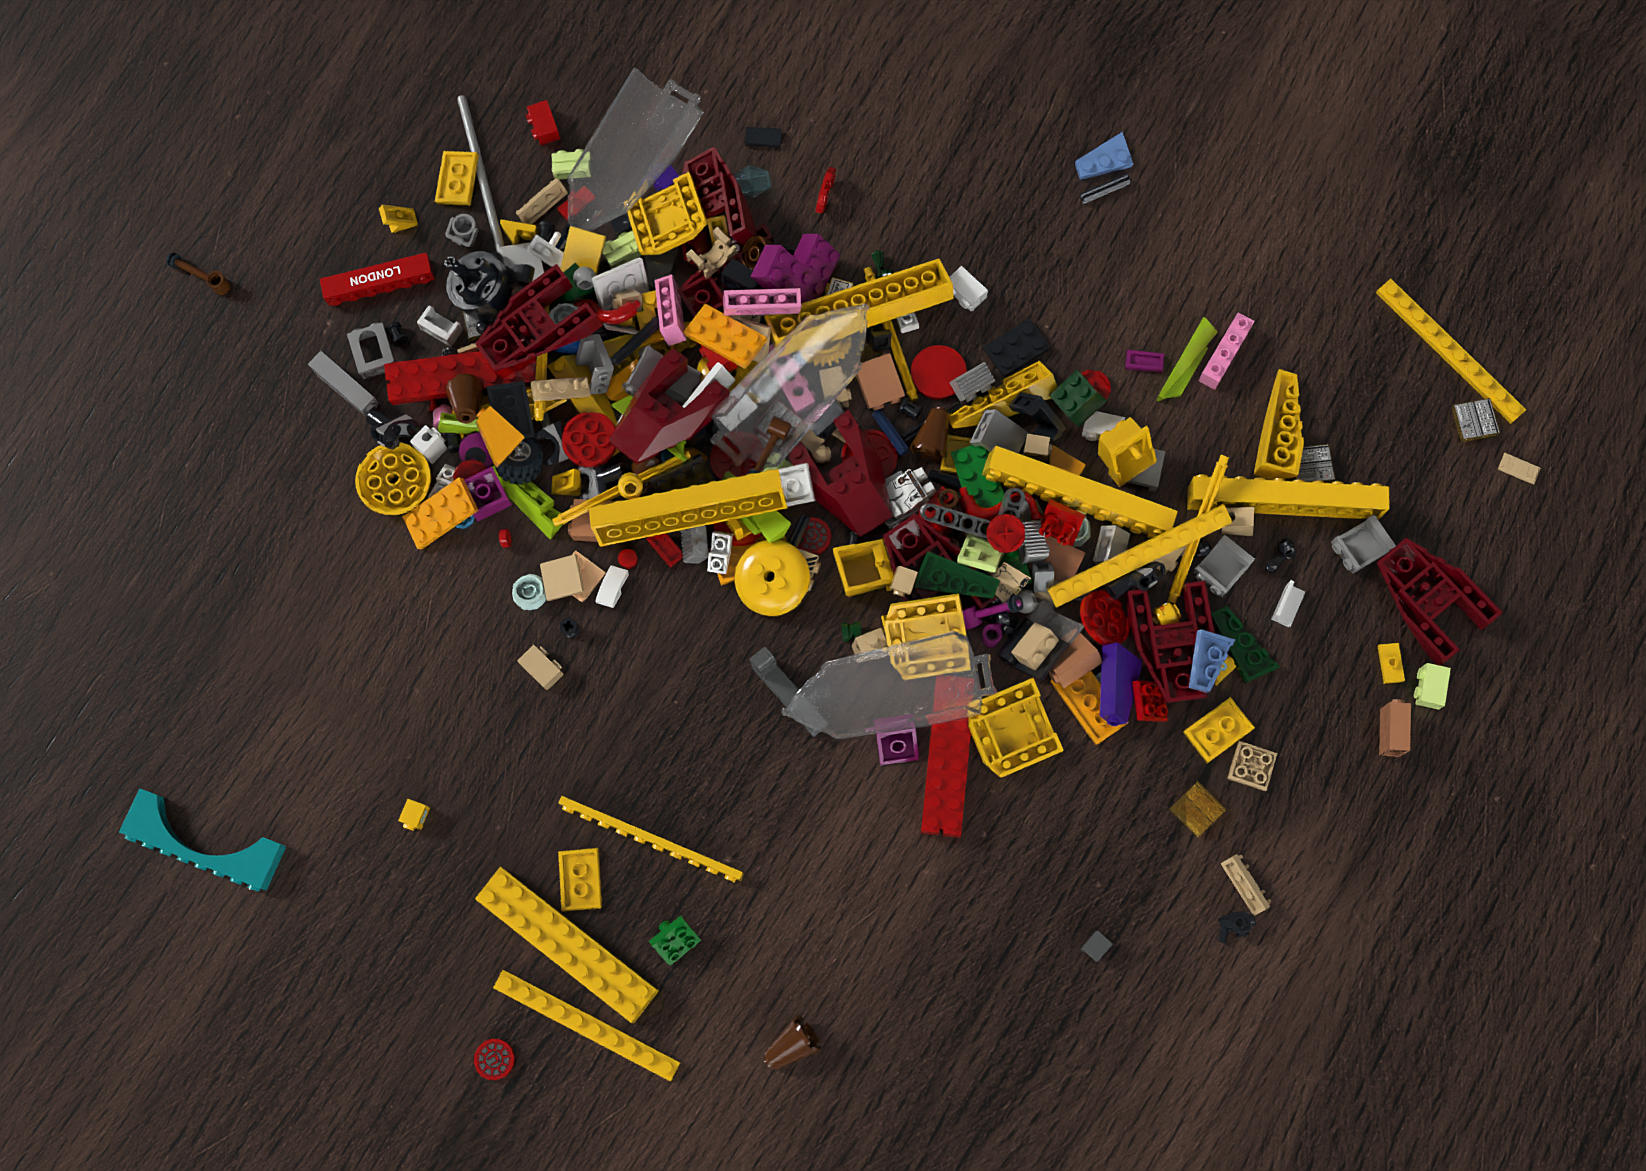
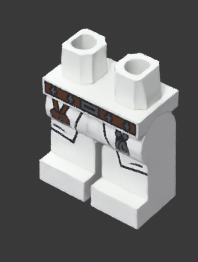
[887,467,937,519]

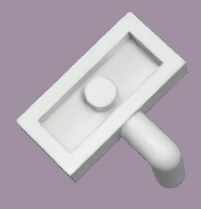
[526,231,564,268]

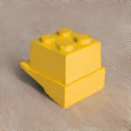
[1098,417,1157,487]
[833,539,894,597]

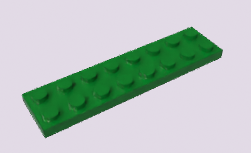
[951,445,1032,584]

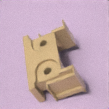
[686,227,737,279]

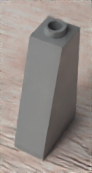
[308,351,379,416]

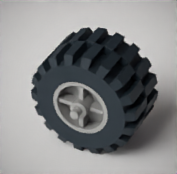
[495,438,543,485]

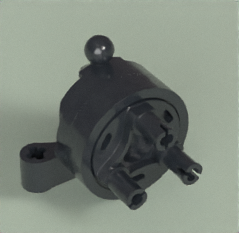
[444,251,535,334]

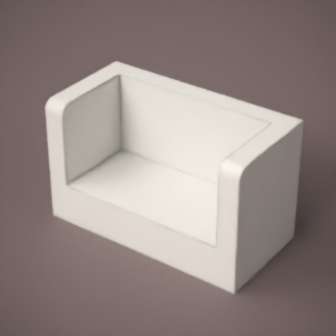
[417,305,463,347]

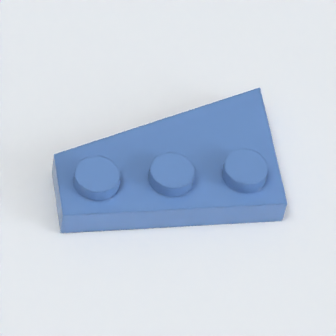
[1075,132,1133,180]
[1189,630,1235,693]

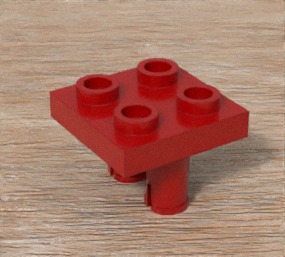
[1039,499,1086,547]

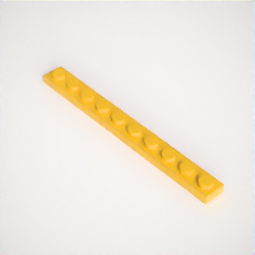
[1376,279,1526,424]
[1047,504,1232,607]
[559,796,744,883]
[493,970,680,1081]

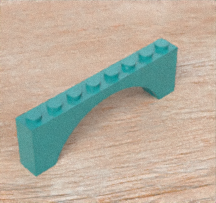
[119,788,287,892]

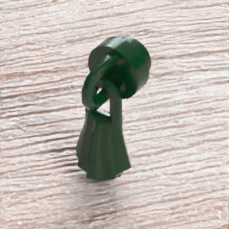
[871,250,895,279]

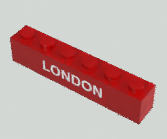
[320,252,435,306]

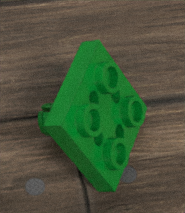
[649,916,701,966]

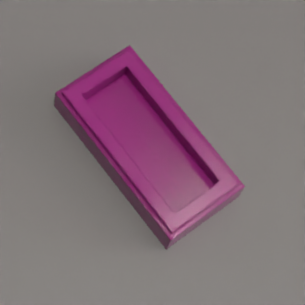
[1125,350,1165,373]

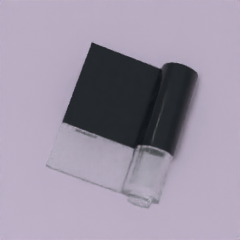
[997,600,1084,681]

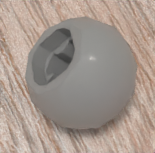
[573,266,596,290]
[1017,589,1037,613]

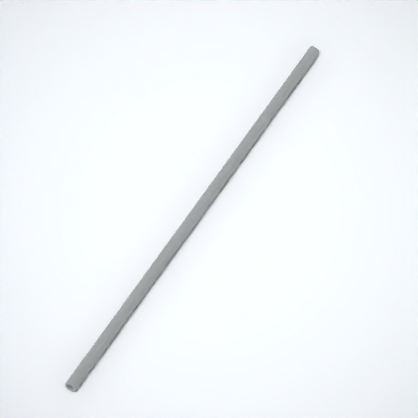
[457,95,551,439]

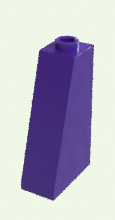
[1100,643,1142,726]

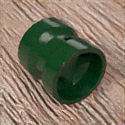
[841,621,862,642]

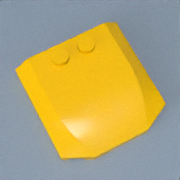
[624,172,708,255]
[884,594,972,680]
[968,678,1064,777]

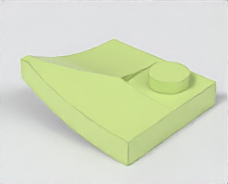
[957,533,1004,573]

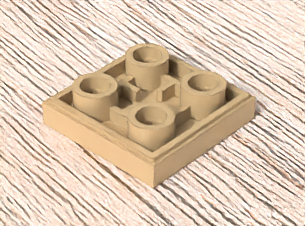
[1227,741,1278,791]

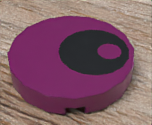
[458,432,493,467]

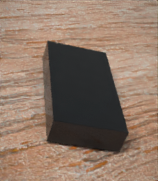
[745,127,782,148]

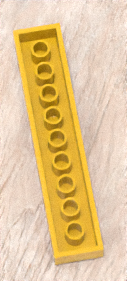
[764,259,954,357]
[982,446,1178,539]
[589,469,788,547]
[1187,474,1389,520]
[475,867,659,1023]

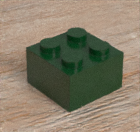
[1049,369,1107,427]

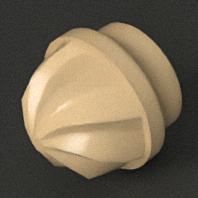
[812,445,831,464]

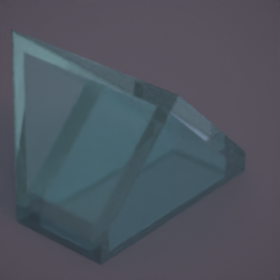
[734,165,771,198]

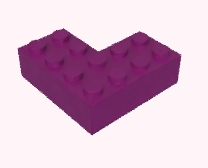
[750,234,841,304]

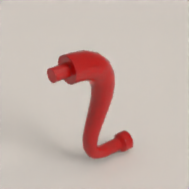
[573,299,641,325]
[958,487,1042,521]

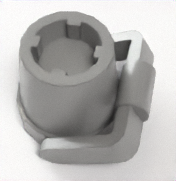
[445,214,478,247]

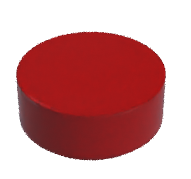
[499,528,512,548]
[618,549,638,569]

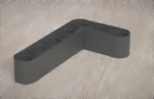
[920,488,1025,538]
[749,646,829,737]

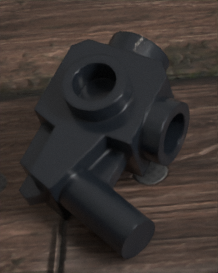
[1218,910,1256,943]

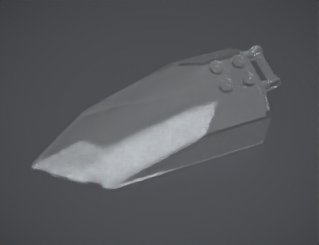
[568,67,704,231]
[710,303,869,468]
[781,631,997,739]

